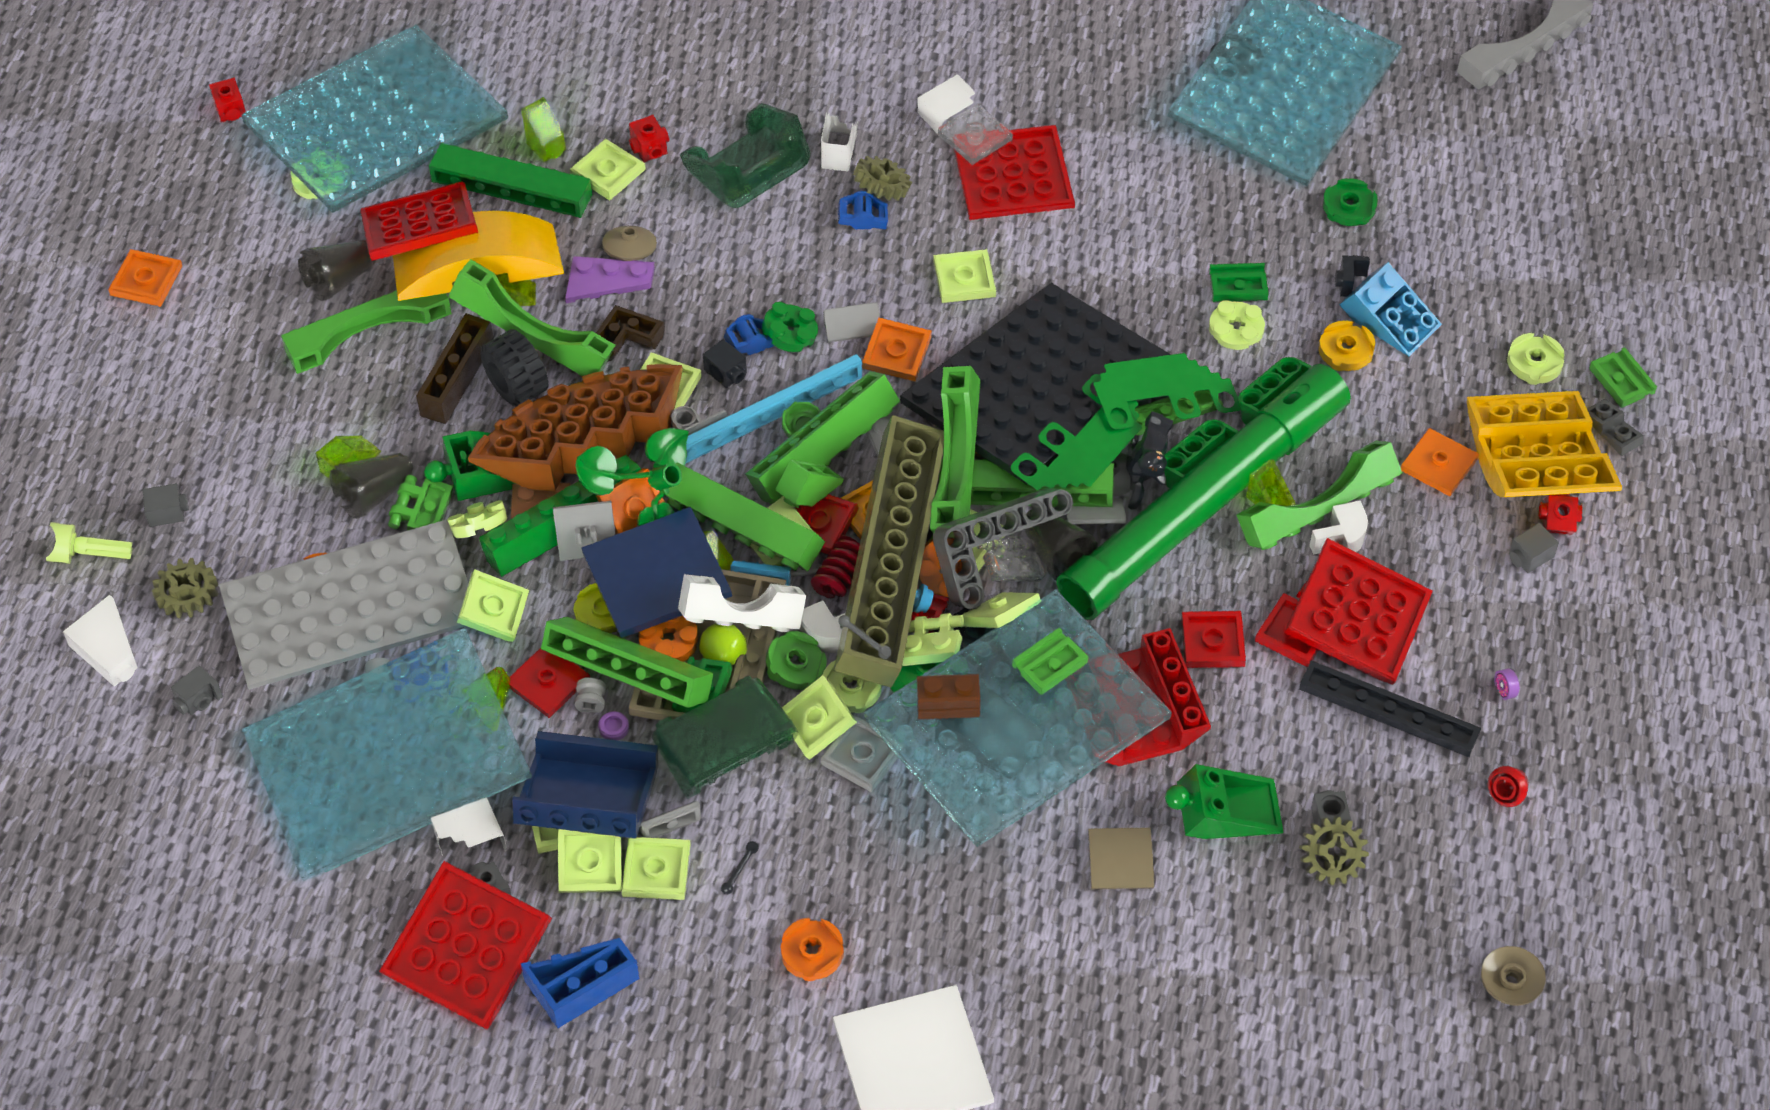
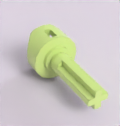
[46,522,133,564]

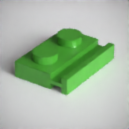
[1589,347,1657,408]
[1012,628,1088,695]

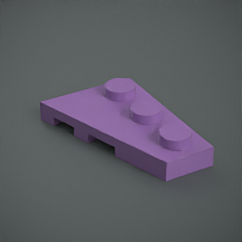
[565,256,655,303]

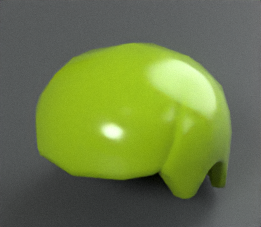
[700,624,747,665]

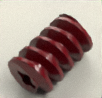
[810,535,860,599]

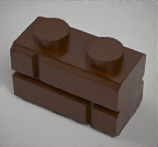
[917,674,980,720]

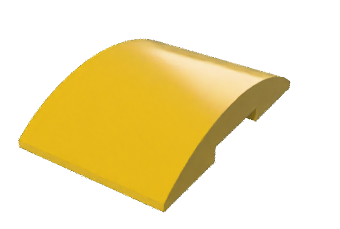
[393,211,564,301]
[1467,391,1622,497]

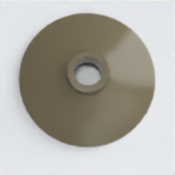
[602,225,657,261]
[1481,946,1546,1006]

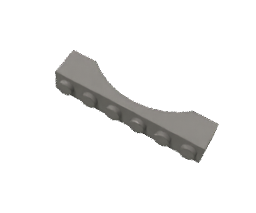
[1457,0,1593,90]

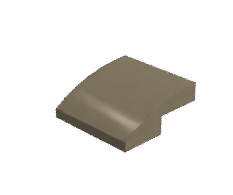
[1088,828,1154,889]

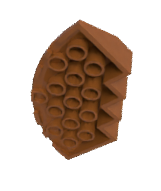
[468,364,683,492]

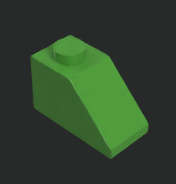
[775,460,844,508]

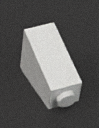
[63,595,138,687]

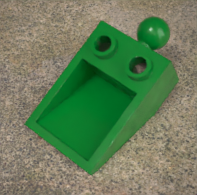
[424,431,516,501]
[1165,764,1283,839]

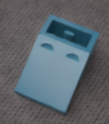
[1339,262,1442,357]

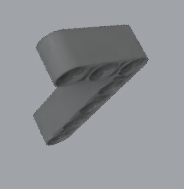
[933,488,1073,609]

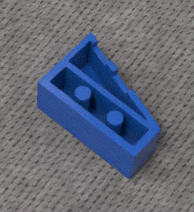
[521,938,640,1028]

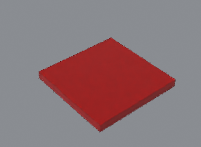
[952,125,1075,220]
[360,181,479,261]
[1285,538,1433,685]
[379,861,552,1030]

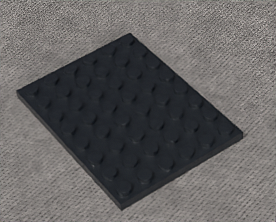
[900,282,1171,485]

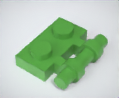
[388,475,453,531]

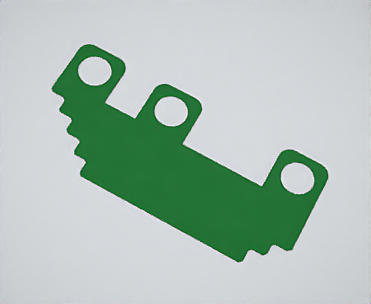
[1093,353,1240,429]
[1011,374,1142,491]

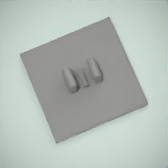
[1066,498,1126,528]
[553,500,616,561]

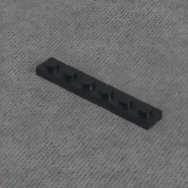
[1299,660,1481,757]

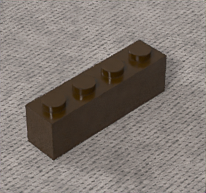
[416,313,494,424]

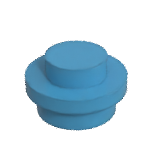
[912,584,934,613]

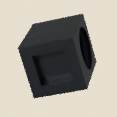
[703,339,747,389]

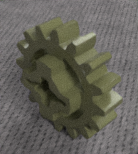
[853,156,912,201]
[152,558,218,618]
[1299,816,1369,885]

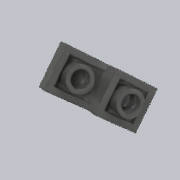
[1587,399,1644,456]

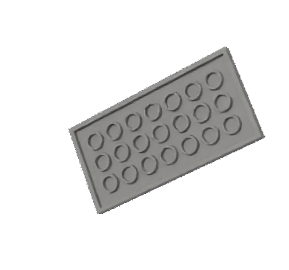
[219,520,469,690]

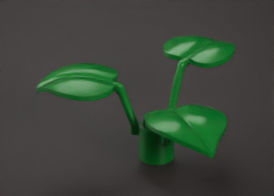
[575,428,689,527]

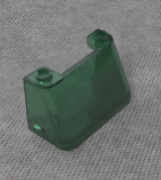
[680,103,810,208]
[652,676,799,799]

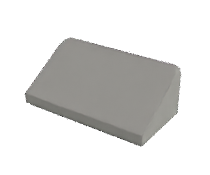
[823,302,880,343]
[639,801,701,838]

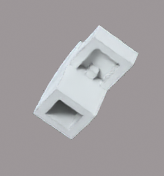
[1310,500,1368,555]
[800,600,845,653]

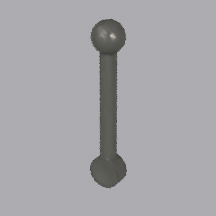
[838,615,892,659]

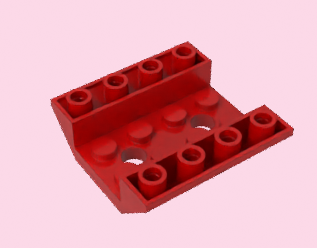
[1064,628,1211,766]

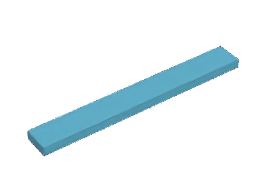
[685,354,862,464]

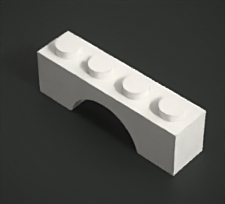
[678,574,806,632]

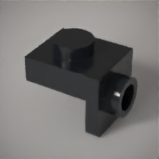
[1335,255,1370,297]

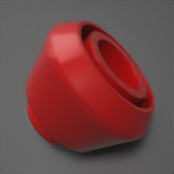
[1488,766,1529,807]

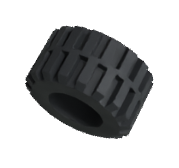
[480,329,549,407]

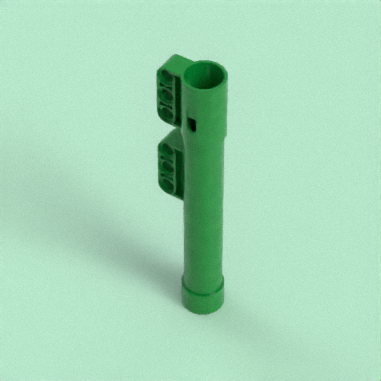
[1056,357,1351,620]

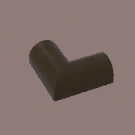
[596,305,665,362]

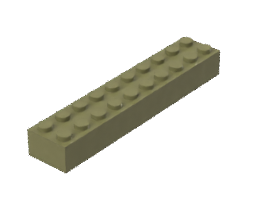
[834,415,944,688]

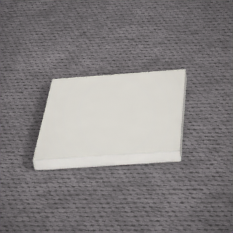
[833,985,994,1110]

